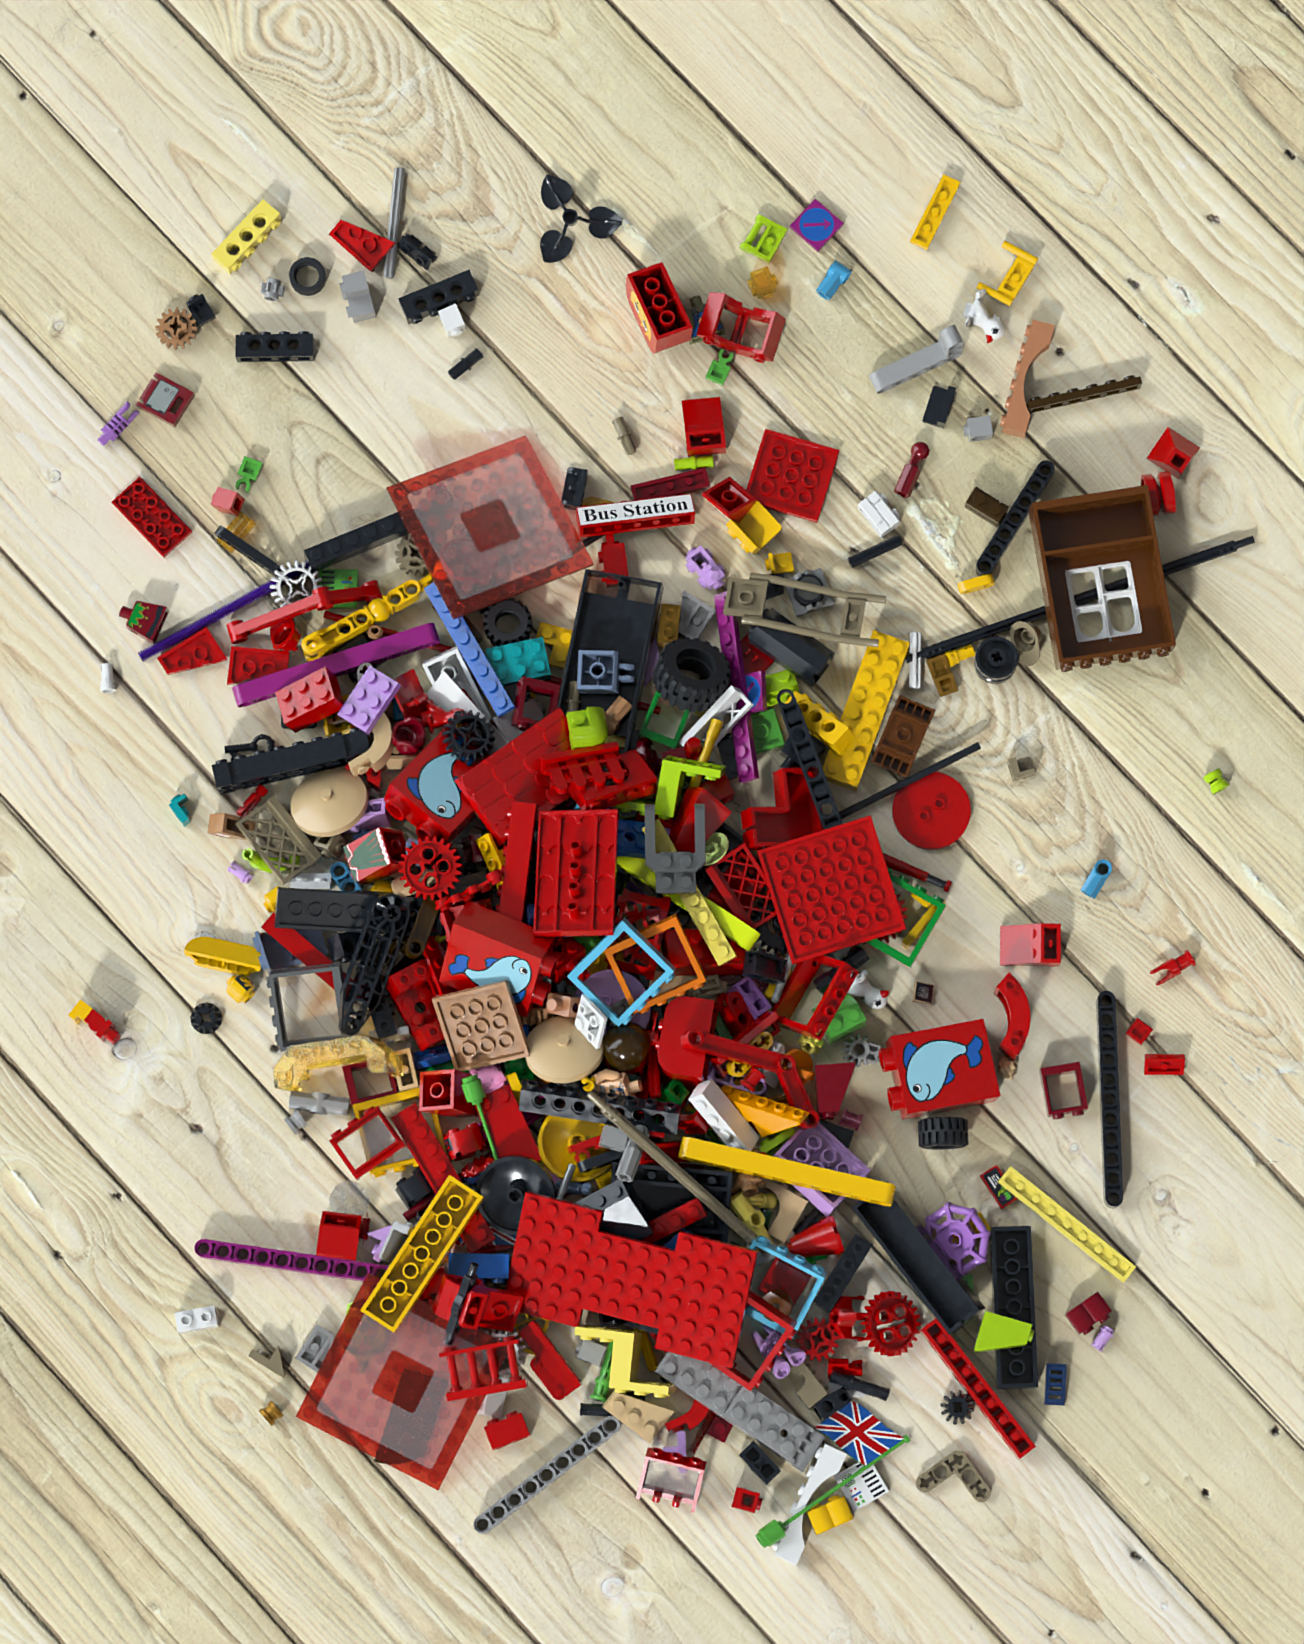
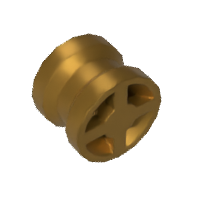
[259,1401,284,1426]

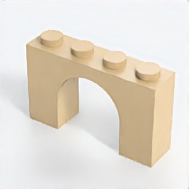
[730,1172,808,1245]

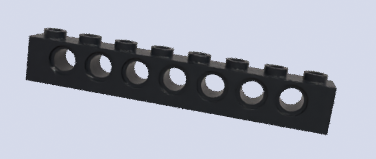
[519,1080,682,1135]

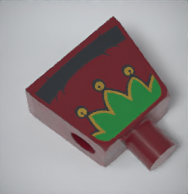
[119,601,169,644]

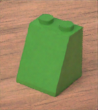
[812,993,867,1045]

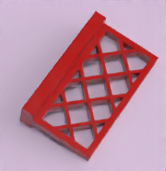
[703,842,777,929]

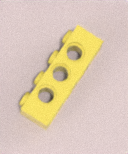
[211,199,282,274]

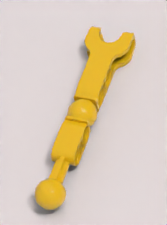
[301,559,458,662]

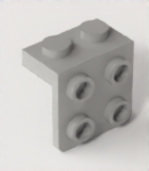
[379,1221,415,1264]

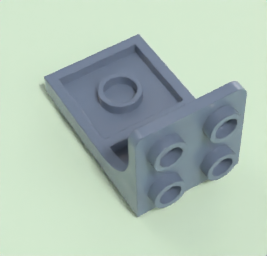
[252,929,329,973]

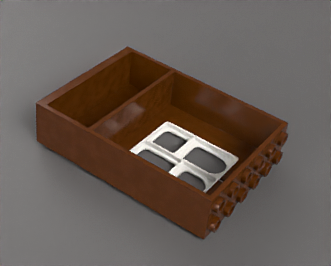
[1028,485,1176,672]

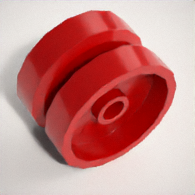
[1140,471,1176,517]

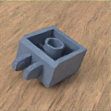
[577,650,635,694]

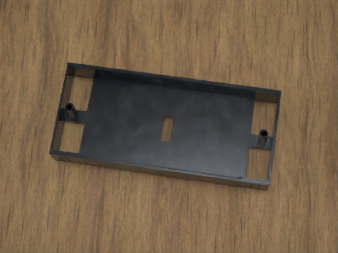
[557,569,664,754]

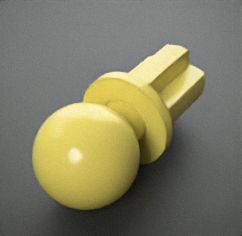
[746,1192,778,1209]

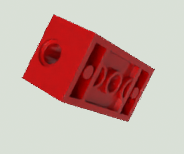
[385,959,445,1052]

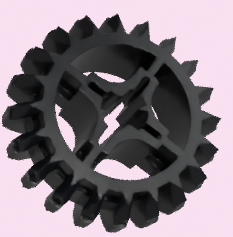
[442,710,495,763]

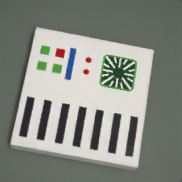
[834,1462,889,1512]

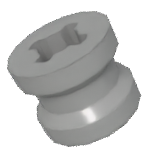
[284,1110,308,1135]

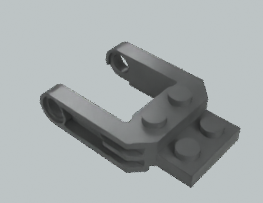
[644,804,706,894]

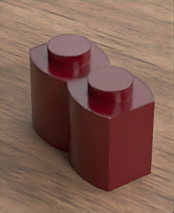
[1065,1292,1112,1335]

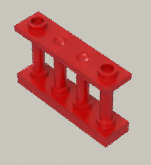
[439,1335,528,1401]

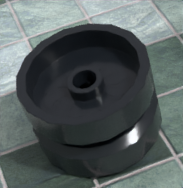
[974,636,1018,684]

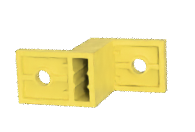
[574,1325,677,1398]

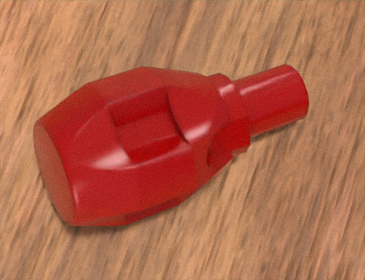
[684,737,702,760]

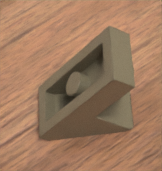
[248,1346,286,1378]

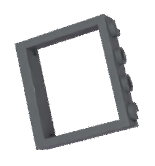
[267,962,353,1052]

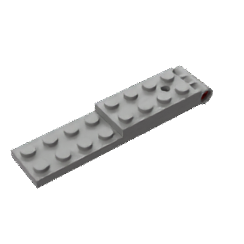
[654,1352,825,1472]

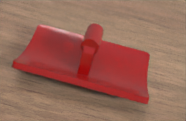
[393,669,428,720]

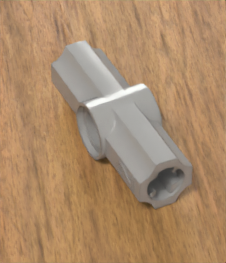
[289,1091,350,1116]

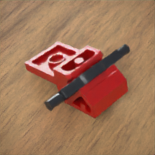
[432,1262,524,1346]

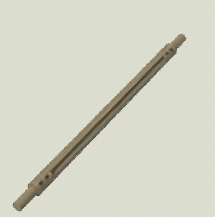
[587,1090,768,1255]

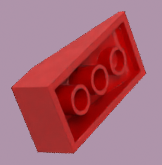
[475,1084,542,1162]

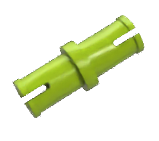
[674,455,714,471]

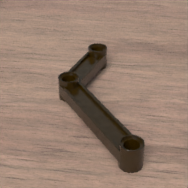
[404,858,537,959]

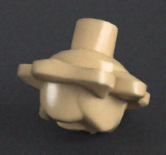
[998,1057,1018,1080]

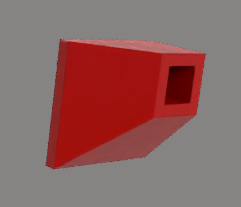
[1146,427,1200,479]

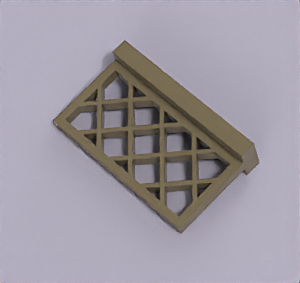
[235,795,322,885]

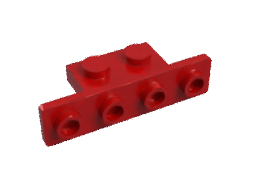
[423,936,456,997]

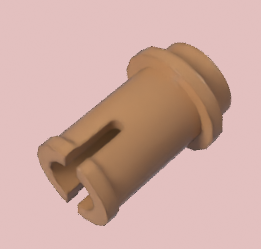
[368,625,383,641]

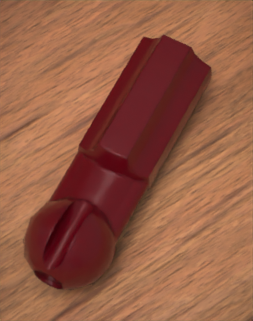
[894,442,930,498]

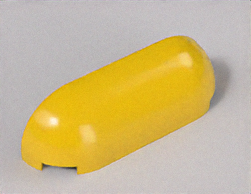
[184,937,261,976]

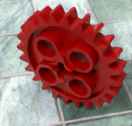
[398,836,463,901]
[861,1291,921,1356]

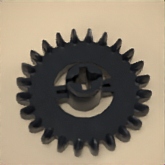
[750,895,787,956]

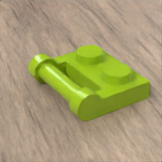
[739,214,788,264]

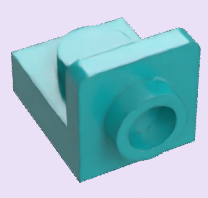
[169,793,190,827]

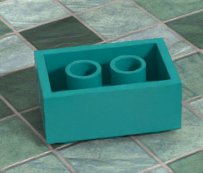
[485,637,551,686]

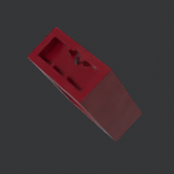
[511,676,560,731]
[342,1055,399,1107]
[1039,1062,1088,1120]

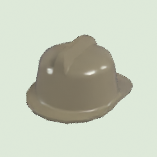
[1010,621,1042,666]

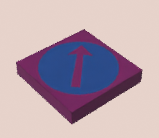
[789,199,844,252]
[745,671,767,714]

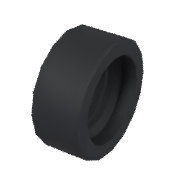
[289,257,326,296]

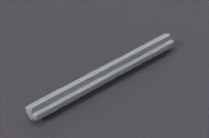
[383,168,405,279]

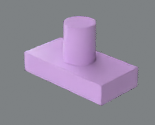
[663,1431,687,1473]

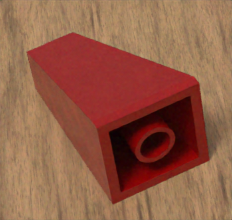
[669,786,732,853]

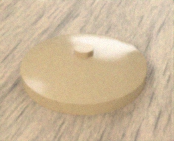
[291,768,369,837]
[525,1016,604,1083]

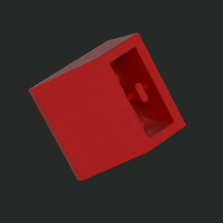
[316,1211,362,1261]

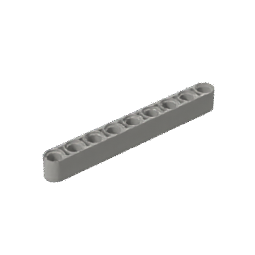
[473,1416,620,1534]

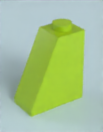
[974,1311,1034,1352]

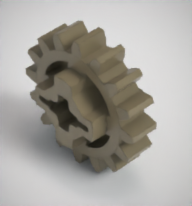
[395,533,437,576]

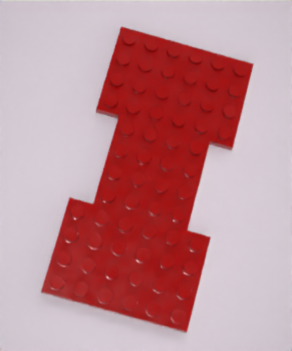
[505,1191,758,1369]

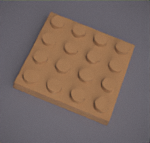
[432,980,529,1071]

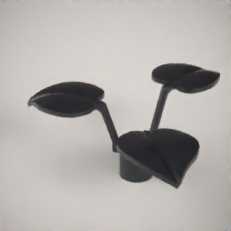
[540,174,622,263]

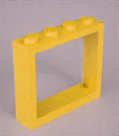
[353,1087,448,1178]

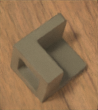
[1007,757,1036,782]

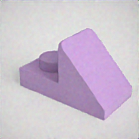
[367,1225,392,1264]

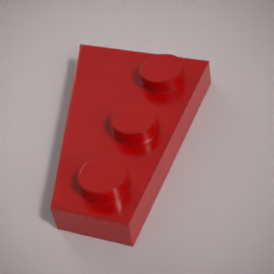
[157,627,228,675]

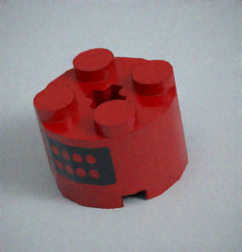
[443,1122,487,1162]

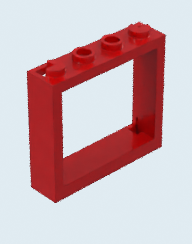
[771,955,859,1041]
[708,1290,797,1391]

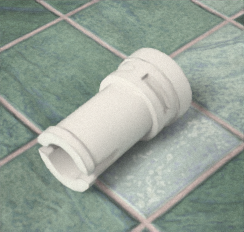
[100,663,116,693]

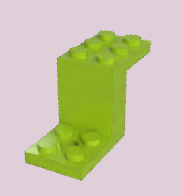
[615,755,726,820]

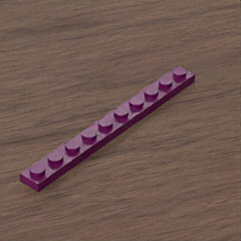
[714,591,759,783]

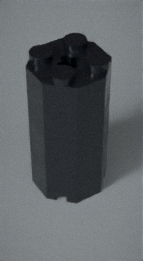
[747,608,835,687]

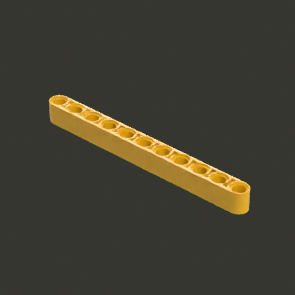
[678,1137,896,1206]

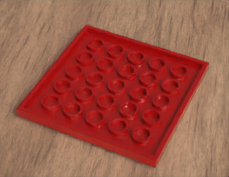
[757,815,906,965]

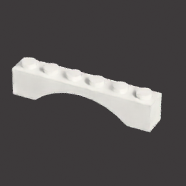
[772,1444,847,1566]

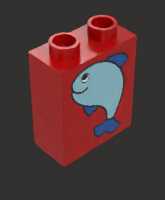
[384,729,490,846]
[439,901,560,1017]
[878,1018,1001,1120]

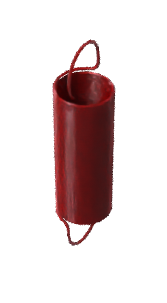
[360,1212,370,1242]

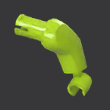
[242,848,300,874]

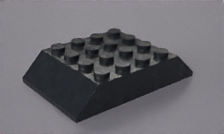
[611,1161,733,1246]

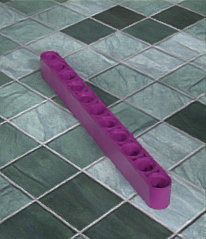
[232,623,440,708]
[194,1239,389,1284]

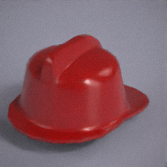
[270,618,301,651]

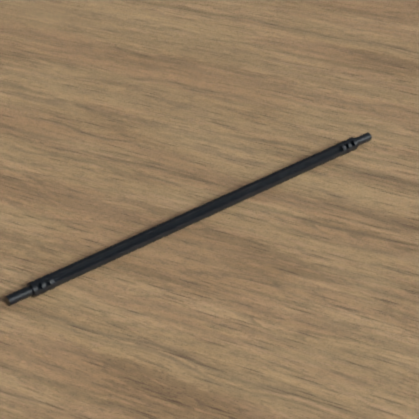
[905,536,1255,663]

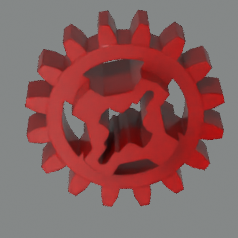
[796,1318,839,1362]

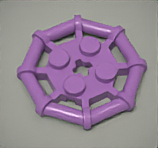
[925,1202,991,1276]

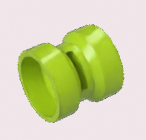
[1203,768,1230,795]

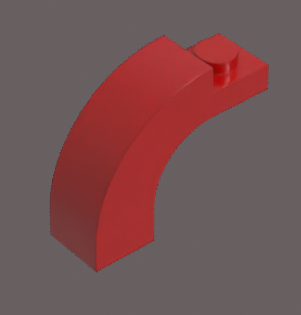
[665,1399,710,1434]

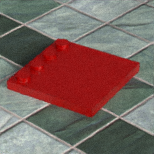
[746,429,839,523]

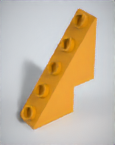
[721,1085,809,1137]

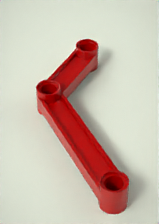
[226,580,383,644]
[681,1029,819,1130]

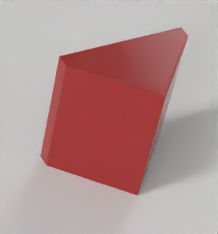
[702,477,757,523]

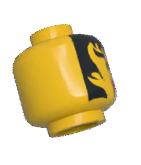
[226,974,256,1003]

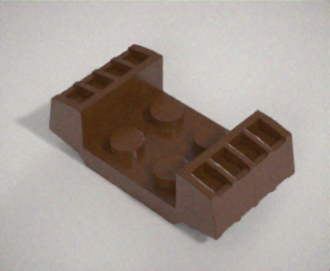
[871,695,935,777]

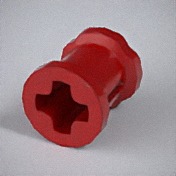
[739,1066,765,1093]

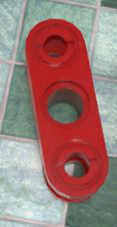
[716,991,754,1045]

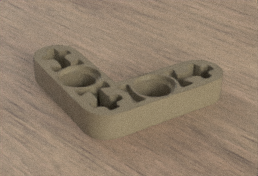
[916,1451,990,1502]

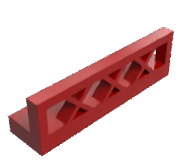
[709,1011,781,1078]
[518,1319,583,1396]

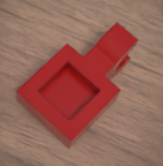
[828,1358,862,1379]

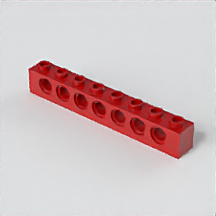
[920,1318,1036,1460]

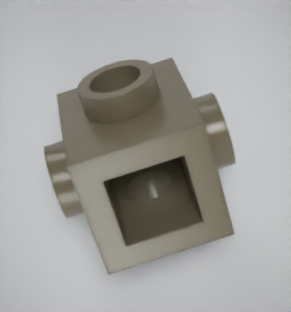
[313,834,348,860]

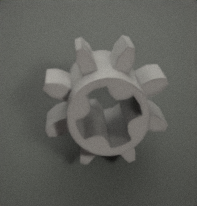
[260,278,285,301]

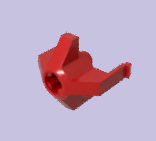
[828,1295,867,1342]

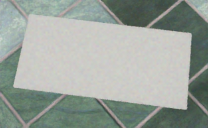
[427,671,509,755]

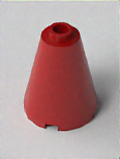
[787,1215,844,1257]

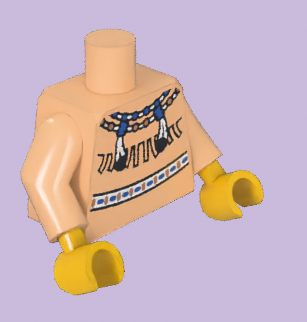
[581,1069,643,1127]

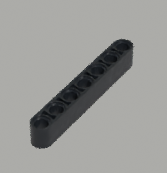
[975,460,1055,576]

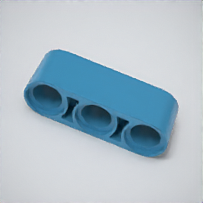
[330,862,362,892]

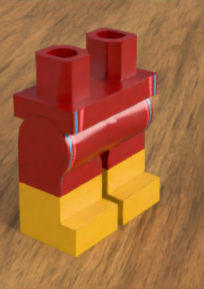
[68,999,121,1045]

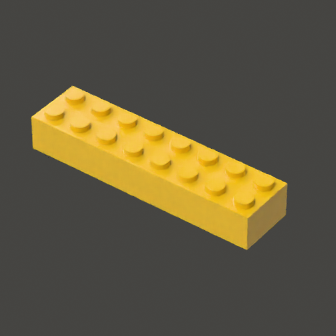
[822,630,910,792]
[360,1175,484,1334]

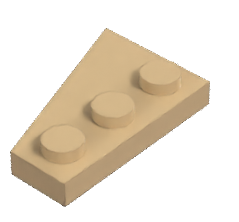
[602,1392,675,1443]

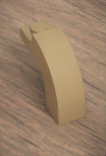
[348,713,394,777]

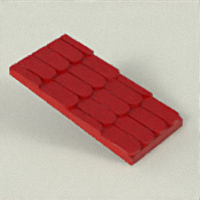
[454,707,604,846]
[533,809,619,937]

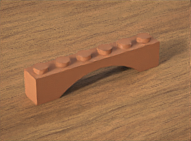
[1000,320,1055,438]

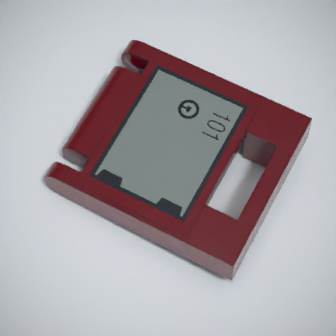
[135,372,195,427]

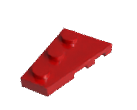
[329,220,396,272]
[227,646,290,686]

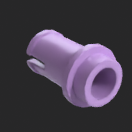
[227,861,254,884]
[1091,1325,1115,1352]

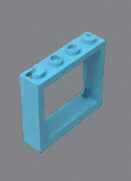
[567,917,676,1027]
[745,1235,828,1339]

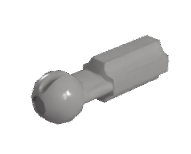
[615,1125,650,1183]

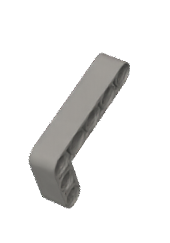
[869,325,964,394]

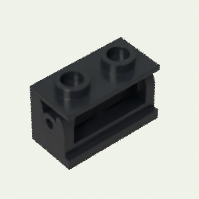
[742,948,788,985]

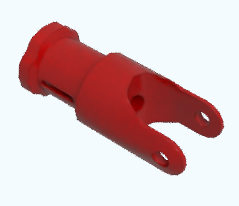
[1150,950,1196,985]

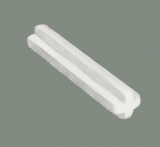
[909,632,921,690]

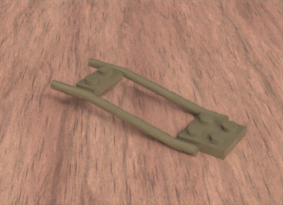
[723,573,886,647]

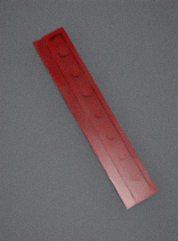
[391,1103,496,1253]

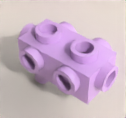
[685,546,726,590]

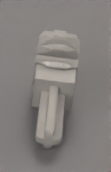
[841,1033,881,1067]

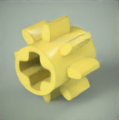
[798,1033,824,1055]

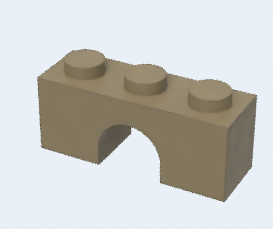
[780,1346,828,1409]

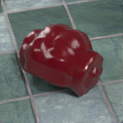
[391,716,426,756]

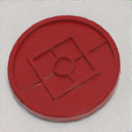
[892,772,971,850]

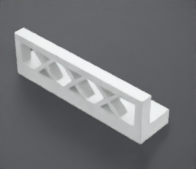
[679,685,754,759]

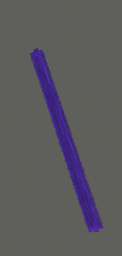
[138,561,308,662]

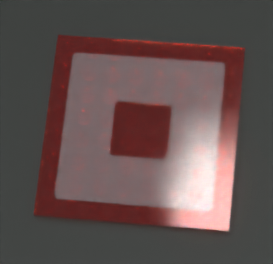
[386,435,594,620]
[296,1273,507,1490]

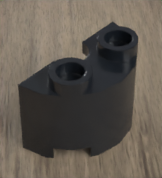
[395,1167,434,1210]

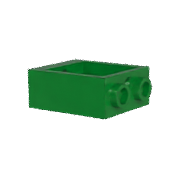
[639,690,690,749]

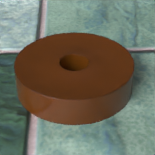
[762,1289,793,1322]

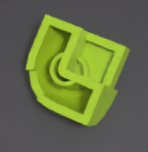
[566,707,608,750]

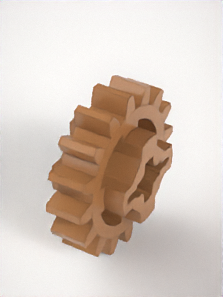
[155,307,198,350]

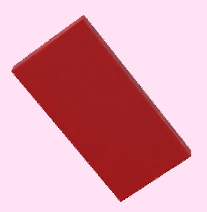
[111,476,192,558]

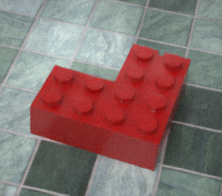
[741,768,824,851]

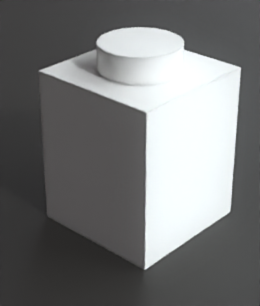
[438,304,466,337]

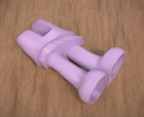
[751,1324,806,1379]

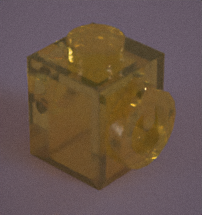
[747,266,778,299]

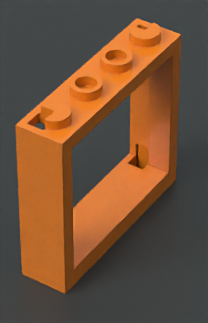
[604,914,707,1014]

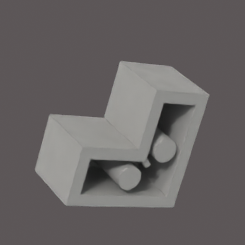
[339,270,376,323]

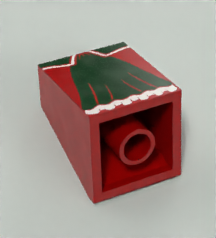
[343,827,406,884]

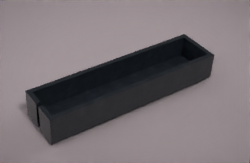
[852,1181,985,1335]

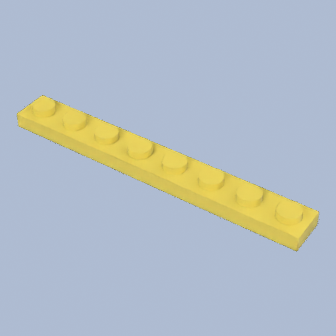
[641,819,737,966]
[998,1166,1136,1283]

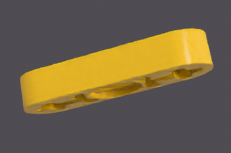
[726,1031,773,1077]

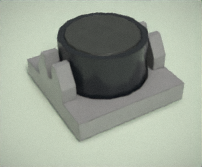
[786,568,834,617]

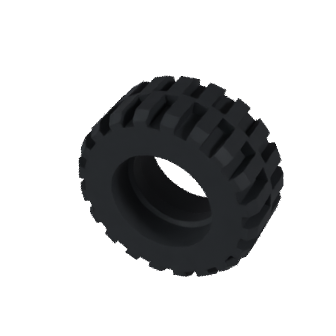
[653,637,731,712]

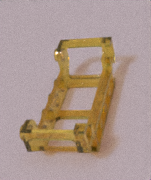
[273,1035,403,1092]

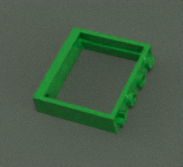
[866,867,946,968]

